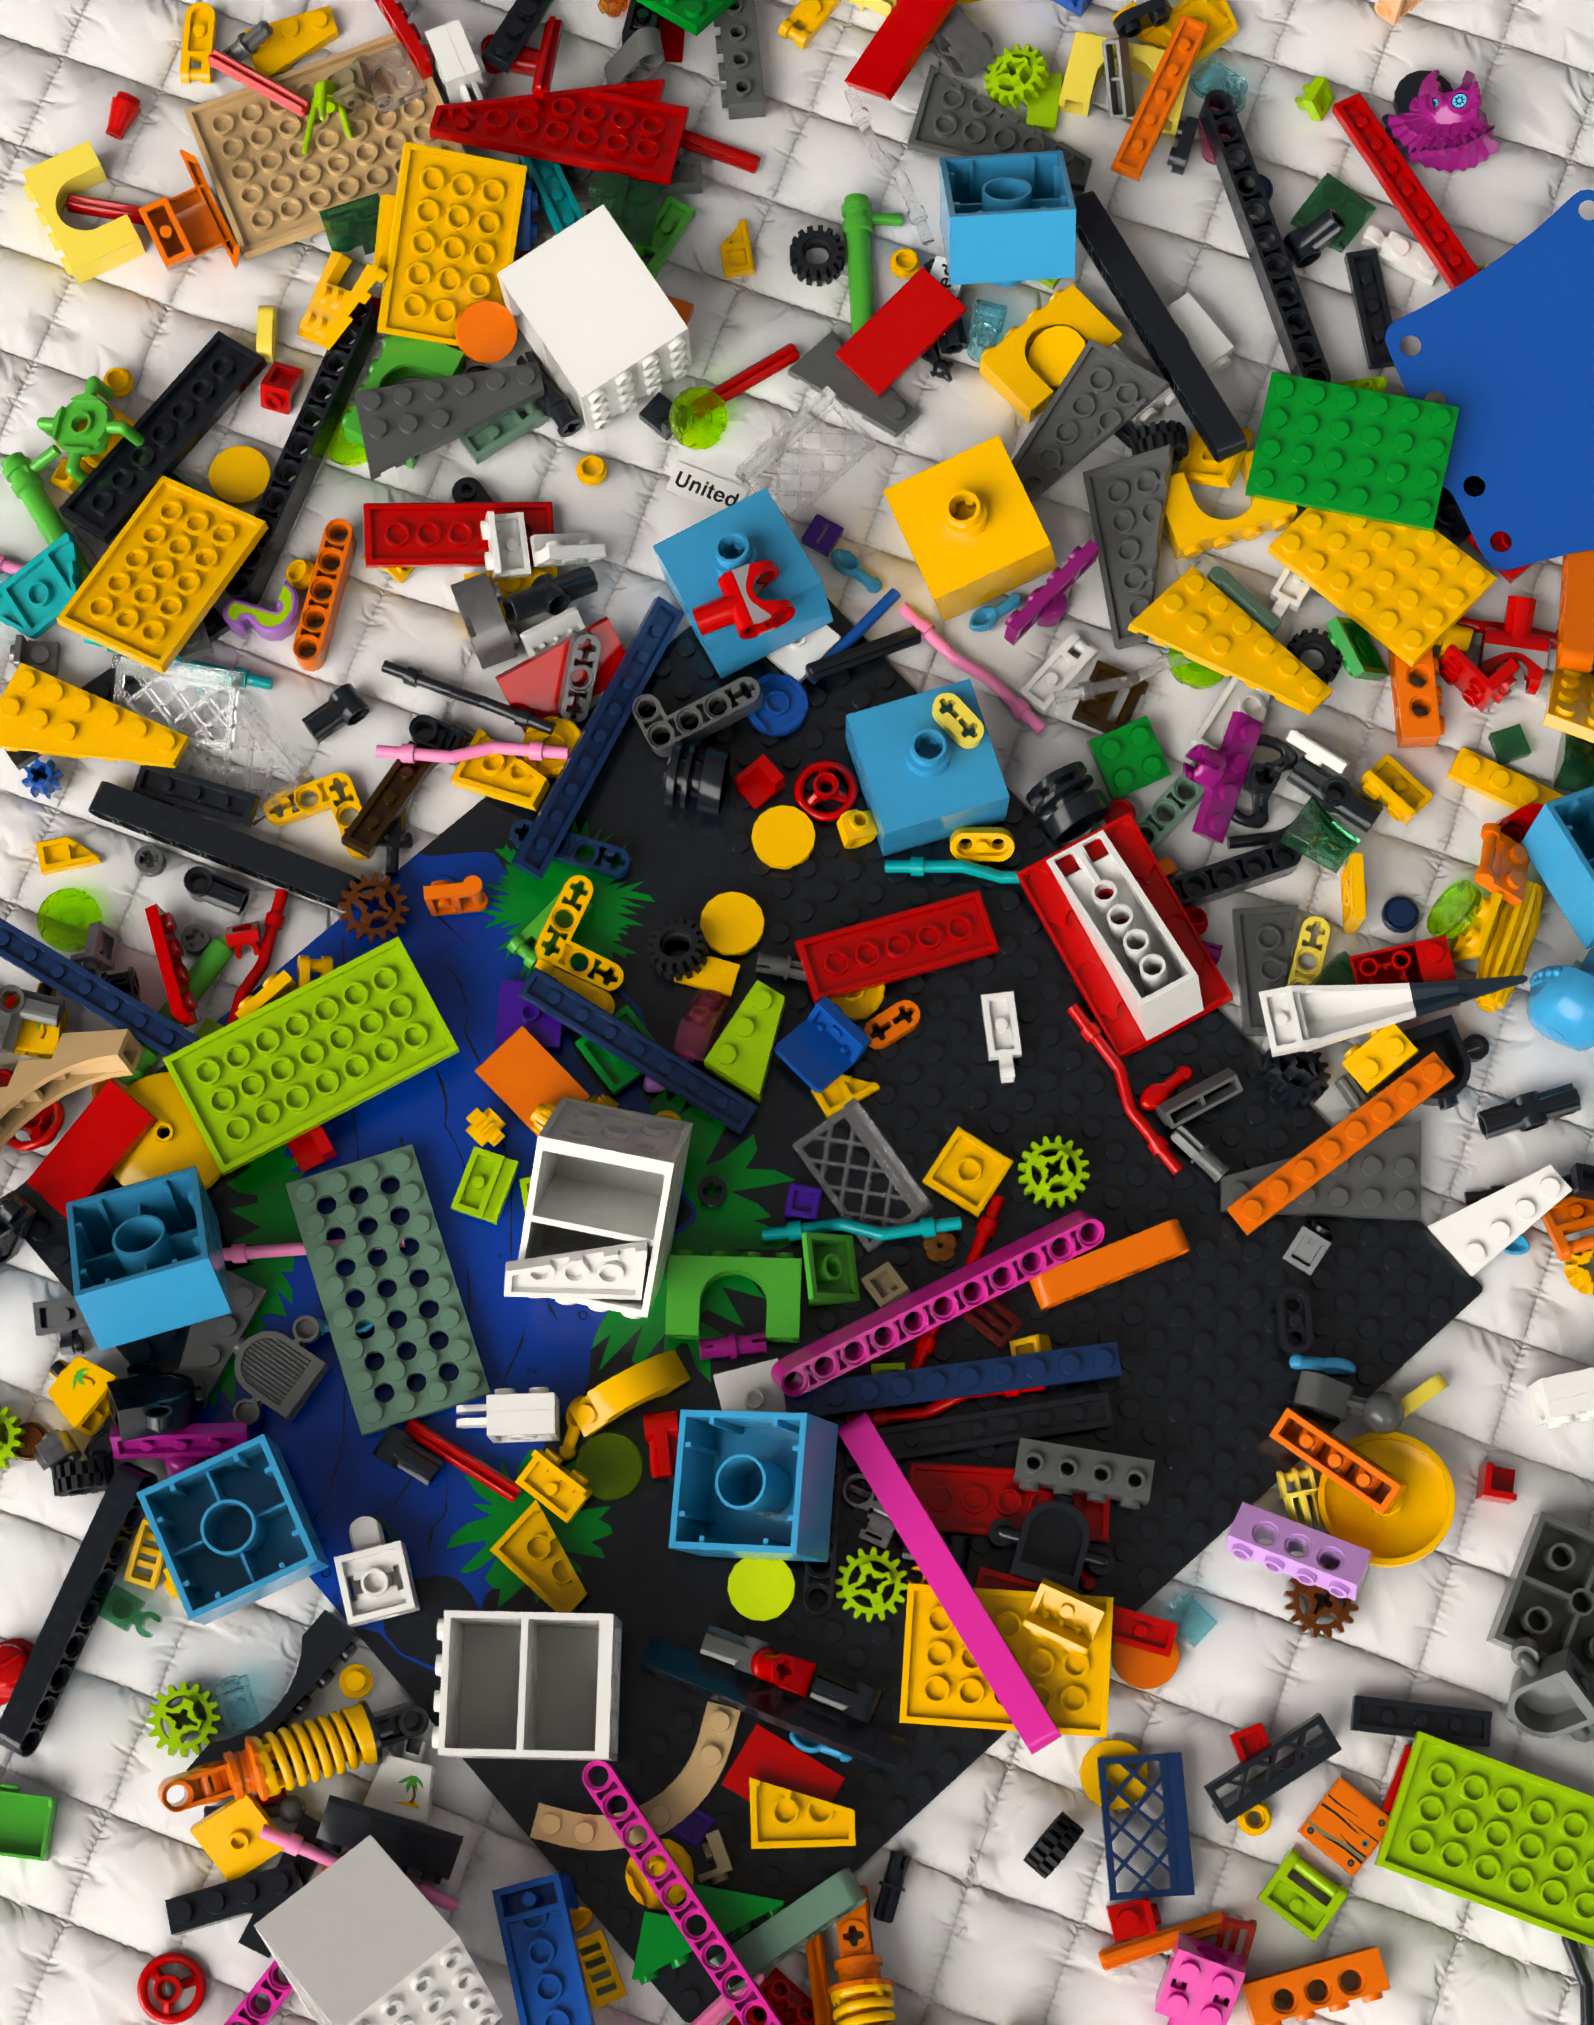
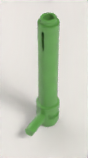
[841,193,903,336]
[1,444,92,584]
[116,935,235,1086]

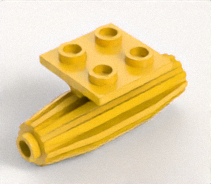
[1449,880,1544,1013]

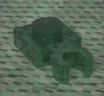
[99,1584,163,1638]

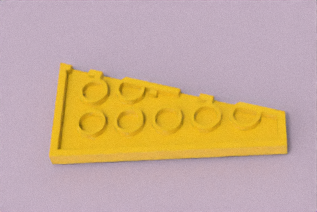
[1127,566,1334,716]
[0,662,190,768]

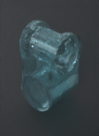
[1189,57,1248,113]
[967,299,1007,362]

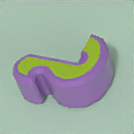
[223,581,303,641]

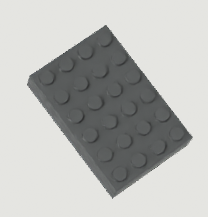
[1486,1511,1594,1680]

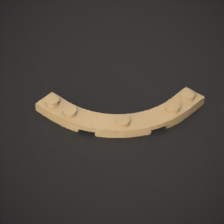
[530,1701,741,1851]

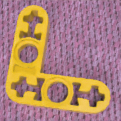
[264,772,376,861]
[534,875,624,992]

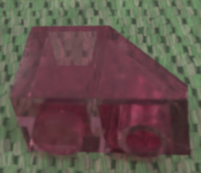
[672,988,729,1062]

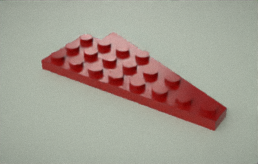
[430,79,689,186]

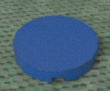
[746,673,808,737]

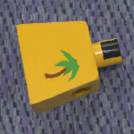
[4,983,68,1059]
[48,1356,120,1437]

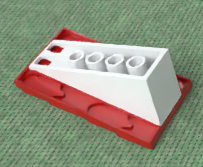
[1016,812,1233,1060]

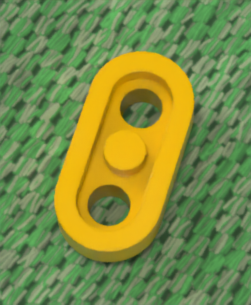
[950,827,1015,862]

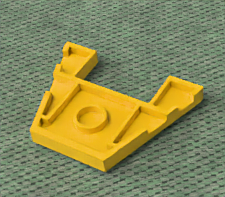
[1112,0,1239,68]
[297,250,388,350]

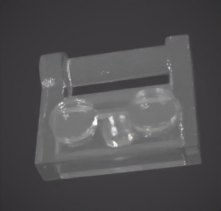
[353,42,428,113]

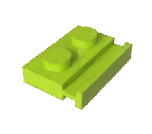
[451,1146,520,1225]

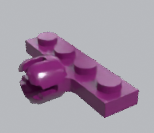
[1004,540,1100,646]
[1183,711,1264,844]
[109,1422,250,1478]

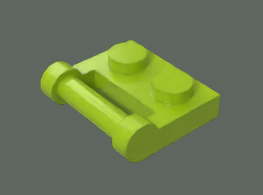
[1257,1847,1350,1942]

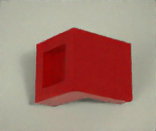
[734,754,785,809]
[286,1125,338,1173]
[1475,1462,1517,1504]

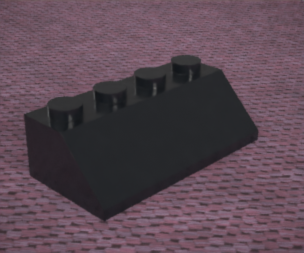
[316,1795,464,1885]

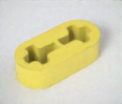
[256,305,278,362]
[932,693,984,749]
[1400,1372,1450,1418]

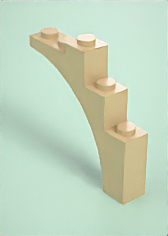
[0,1029,144,1151]

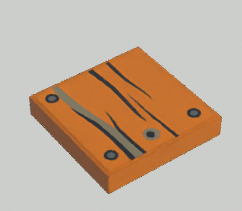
[1297,1777,1389,1877]

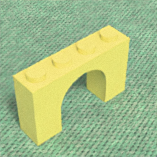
[1058,31,1192,135]
[22,140,146,284]

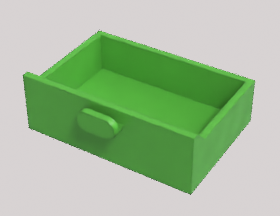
[0,1783,59,1861]

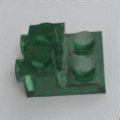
[585,171,661,247]
[319,193,380,255]

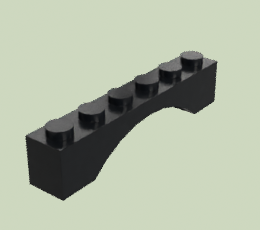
[187,1610,360,1797]

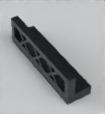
[1203,1712,1342,1824]

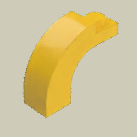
[569,1350,691,1437]

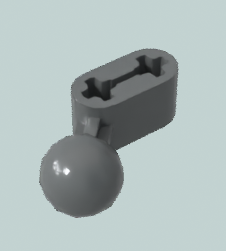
[1293,1371,1404,1434]

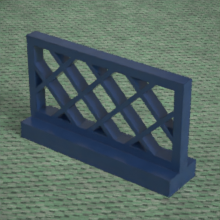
[1097,1752,1195,1901]

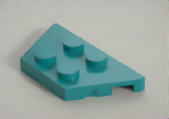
[0,532,81,639]

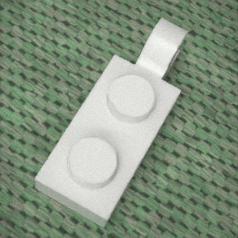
[1360,226,1439,286]
[1269,567,1312,622]
[981,991,1022,1084]

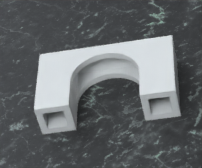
[1108,292,1234,428]

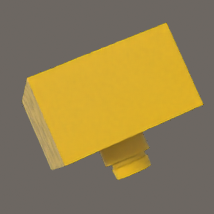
[883,435,1058,622]

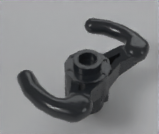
[1231,734,1298,829]

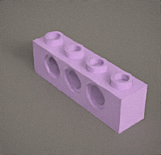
[1227,1502,1372,1601]

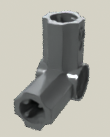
[0,985,66,1053]

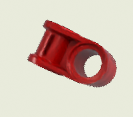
[750,1648,817,1698]

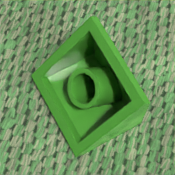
[801,1232,860,1307]

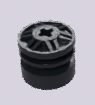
[663,741,731,816]
[1026,761,1112,845]

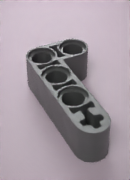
[632,677,764,757]

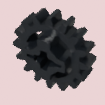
[1260,1048,1331,1106]

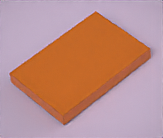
[474,1026,590,1137]

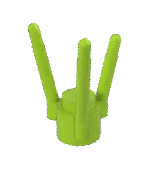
[302,80,353,155]

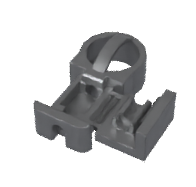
[842,1473,896,1550]

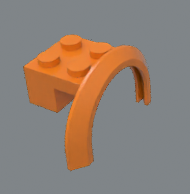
[138,149,241,271]

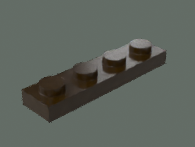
[341,741,437,859]

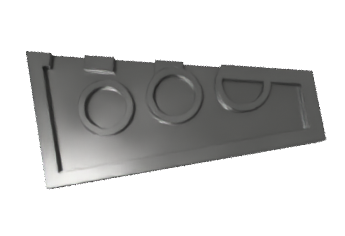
[788,331,918,438]
[1232,905,1297,1037]
[178,1270,269,1410]

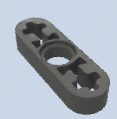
[557,630,601,724]

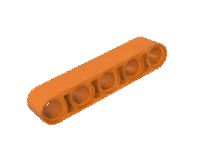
[293,518,357,672]
[1556,550,1594,673]
[1029,1218,1191,1310]

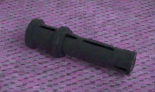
[516,351,583,437]

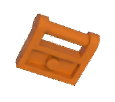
[1474,823,1529,907]
[423,875,489,916]
[1541,1196,1594,1261]

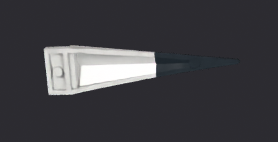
[1259,975,1528,1057]

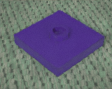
[495,980,563,1050]

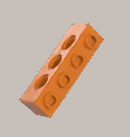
[1387,648,1445,748]
[1269,1408,1408,1514]
[1241,1945,1391,2025]

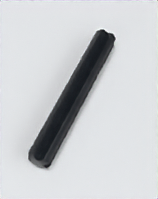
[805,626,921,681]

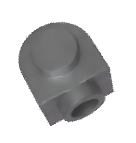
[33,1429,82,1471]

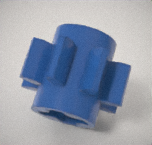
[22,758,64,799]

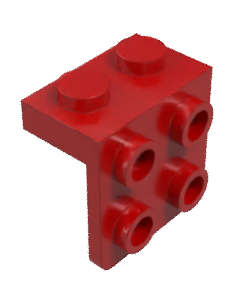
[1439,644,1520,713]

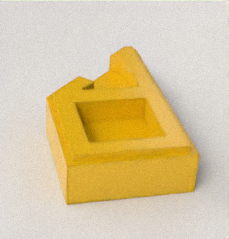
[720,219,755,279]
[36,836,102,875]
[673,956,741,997]
[811,1074,880,1120]

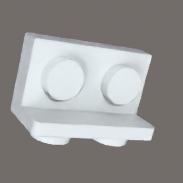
[530,533,606,567]

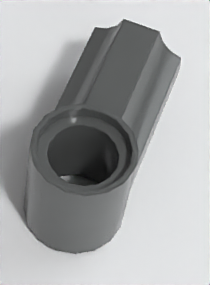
[700,1625,773,1677]

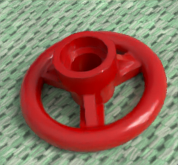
[794,760,858,821]
[7,1101,65,1151]
[137,1952,206,2025]

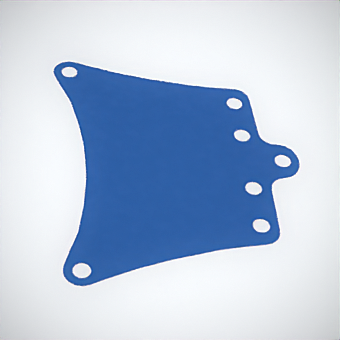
[1385,189,1594,571]

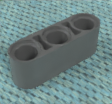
[604,27,665,85]

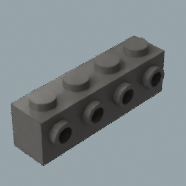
[714,0,765,120]
[1013,1437,1155,1509]

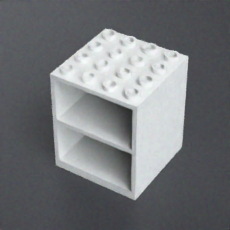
[497,204,692,433]
[518,1097,693,1319]
[432,1610,622,1761]
[254,1835,503,2025]

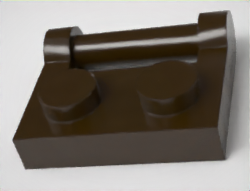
[1072,660,1149,733]

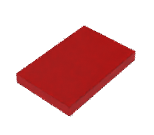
[721,1724,845,1802]

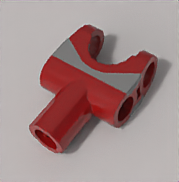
[691,560,795,639]
[1478,596,1550,695]

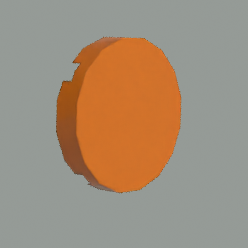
[455,300,517,364]
[1111,1639,1180,1690]

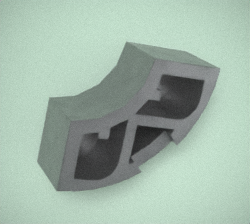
[927,3,997,79]
[450,572,519,670]

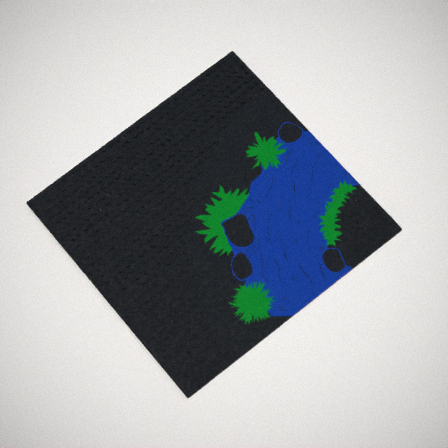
[14,598,1483,2023]

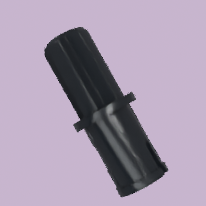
[873,1850,912,1923]

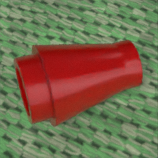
[105,91,141,140]

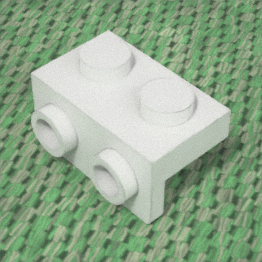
[480,511,531,580]
[520,607,586,658]

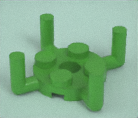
[37,376,144,484]

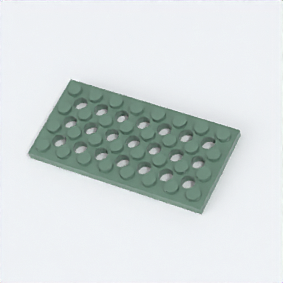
[285,1144,491,1436]

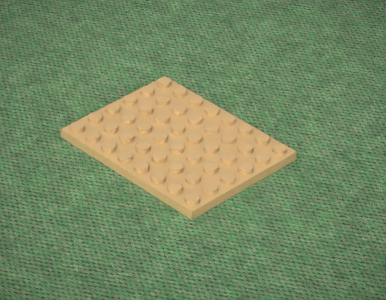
[184,33,466,260]

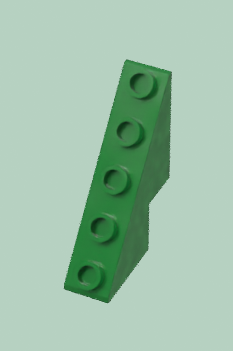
[632,1883,784,1985]

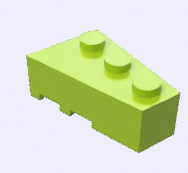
[704,980,785,1103]

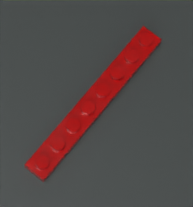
[1332,93,1480,291]

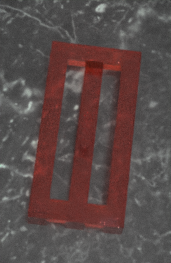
[960,1282,1023,1350]
[1214,1911,1257,1965]

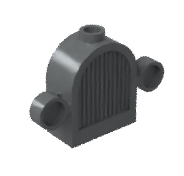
[232,1315,331,1427]
[1503,1637,1594,1742]

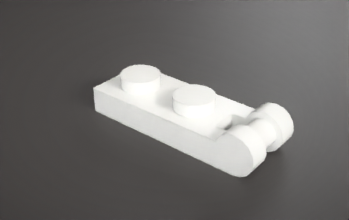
[1019,630,1100,715]

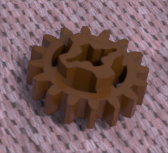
[338,873,409,945]
[1283,1564,1359,1639]

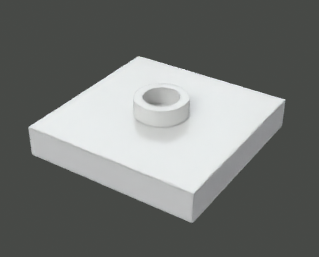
[765,625,841,683]
[1286,729,1351,774]
[713,1358,786,1412]

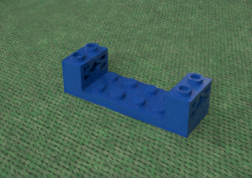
[492,1873,595,2025]

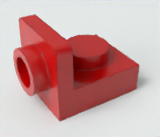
[260,361,304,415]
[1106,1898,1161,1942]

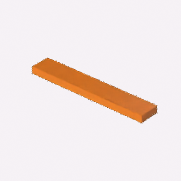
[1111,14,1210,182]

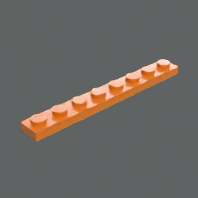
[1227,1051,1455,1236]

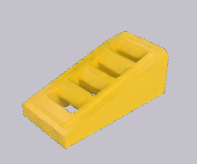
[123,1515,165,1590]
[576,1928,628,2009]

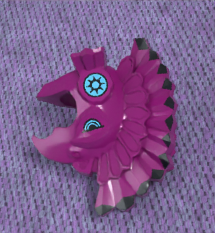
[1382,70,1499,173]

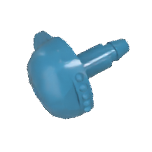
[1527,948,1594,1051]

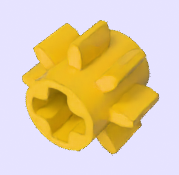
[465,1107,506,1147]

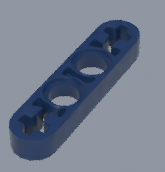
[510,819,631,879]

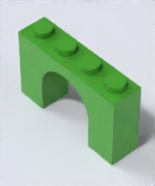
[341,334,466,469]
[665,1250,802,1343]

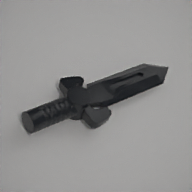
[379,807,413,877]

